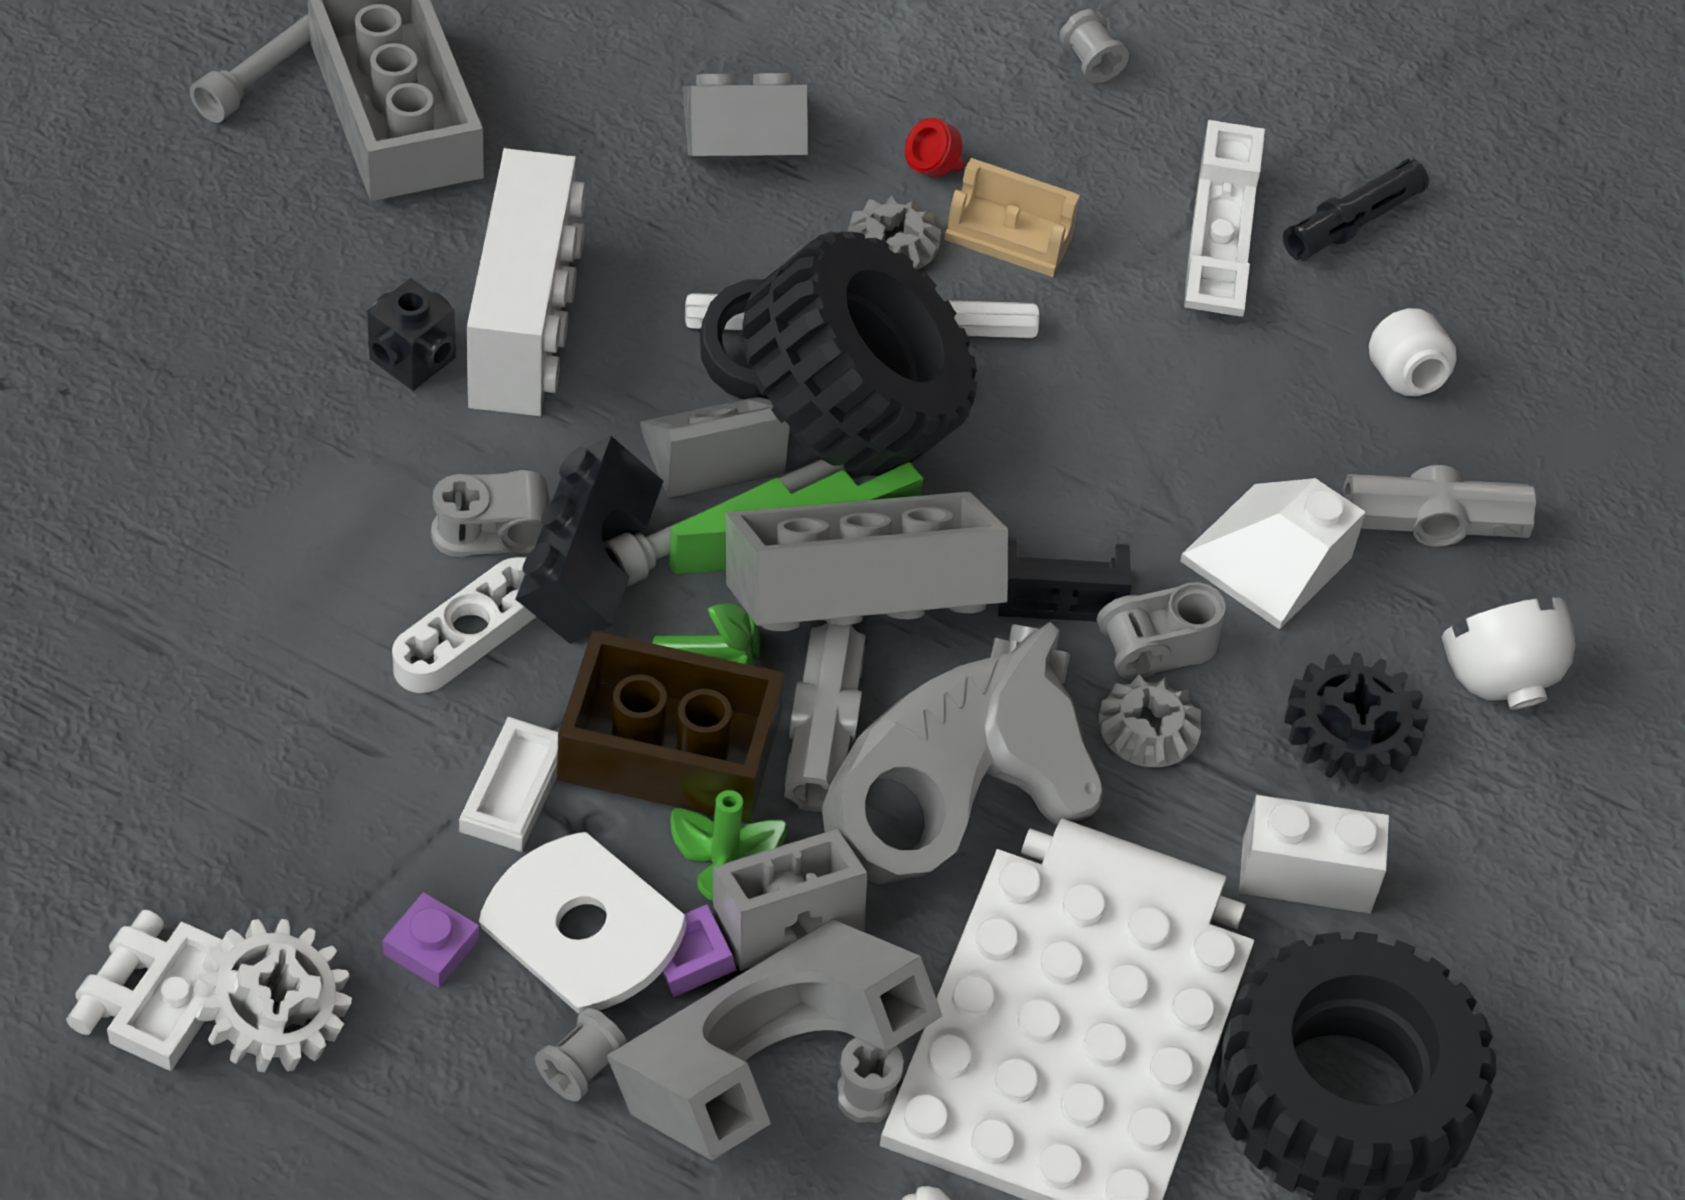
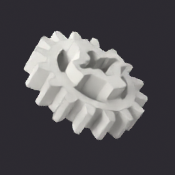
[194,919,352,1072]

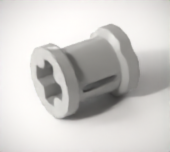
[1059,9,1130,83]
[535,1008,627,1102]
[837,1037,904,1123]

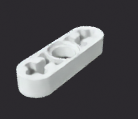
[392,557,536,693]

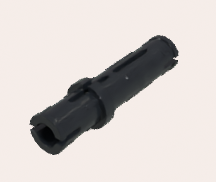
[1283,158,1429,261]

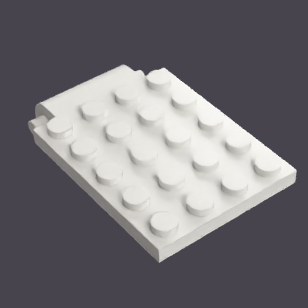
[880,818,1254,1200]

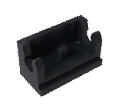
[998,537,1132,622]

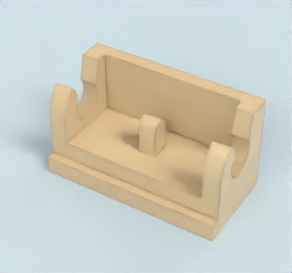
[944,158,1080,277]

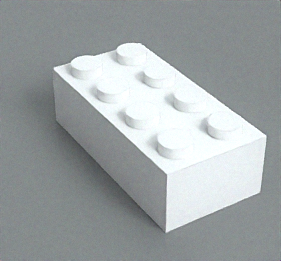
[467,148,585,416]

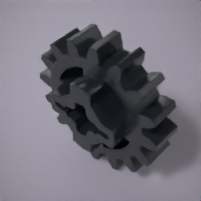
[1284,652,1429,784]

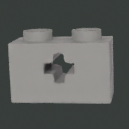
[713,829,867,971]

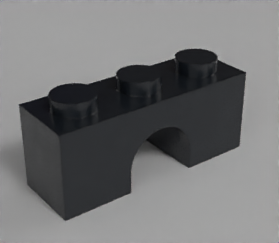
[515,436,663,644]

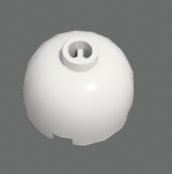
[1441,598,1576,710]

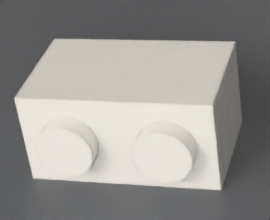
[1239,795,1389,914]

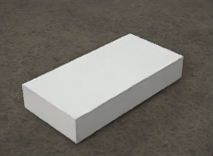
[459,717,558,852]

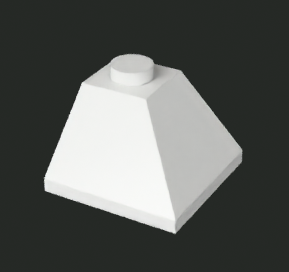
[1180,478,1366,630]

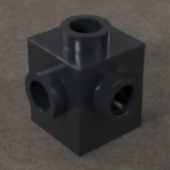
[367,278,456,391]

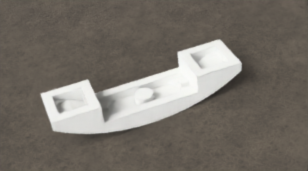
[1184,120,1265,317]

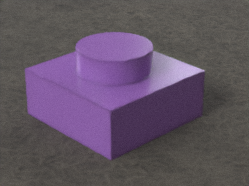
[382,892,479,988]
[662,904,737,998]

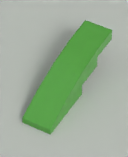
[669,462,924,575]

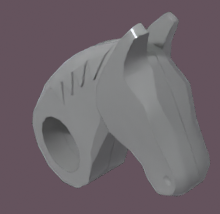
[822,622,1104,885]

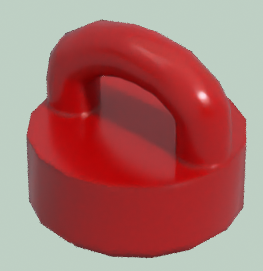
[904,118,965,178]

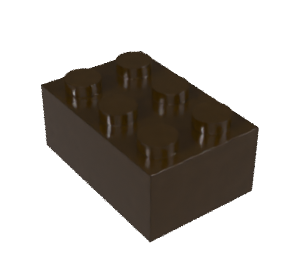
[557,630,785,824]

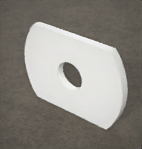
[479,832,687,1014]

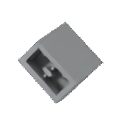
[683,73,808,156]

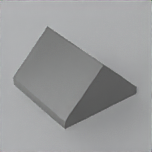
[640,397,790,498]

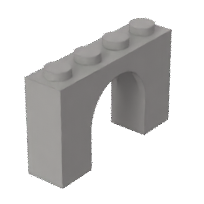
[606,919,942,1161]

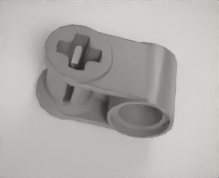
[431,470,550,558]
[1096,582,1226,680]

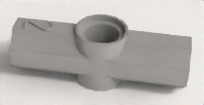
[1343,465,1536,547]
[784,622,866,812]

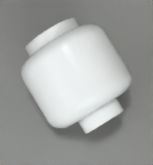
[1369,308,1457,396]

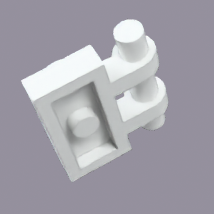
[66,910,241,1071]

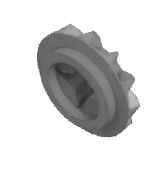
[847,195,941,270]
[1098,675,1201,767]

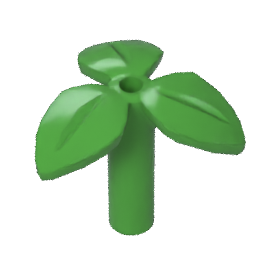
[652,603,761,666]
[670,790,787,901]

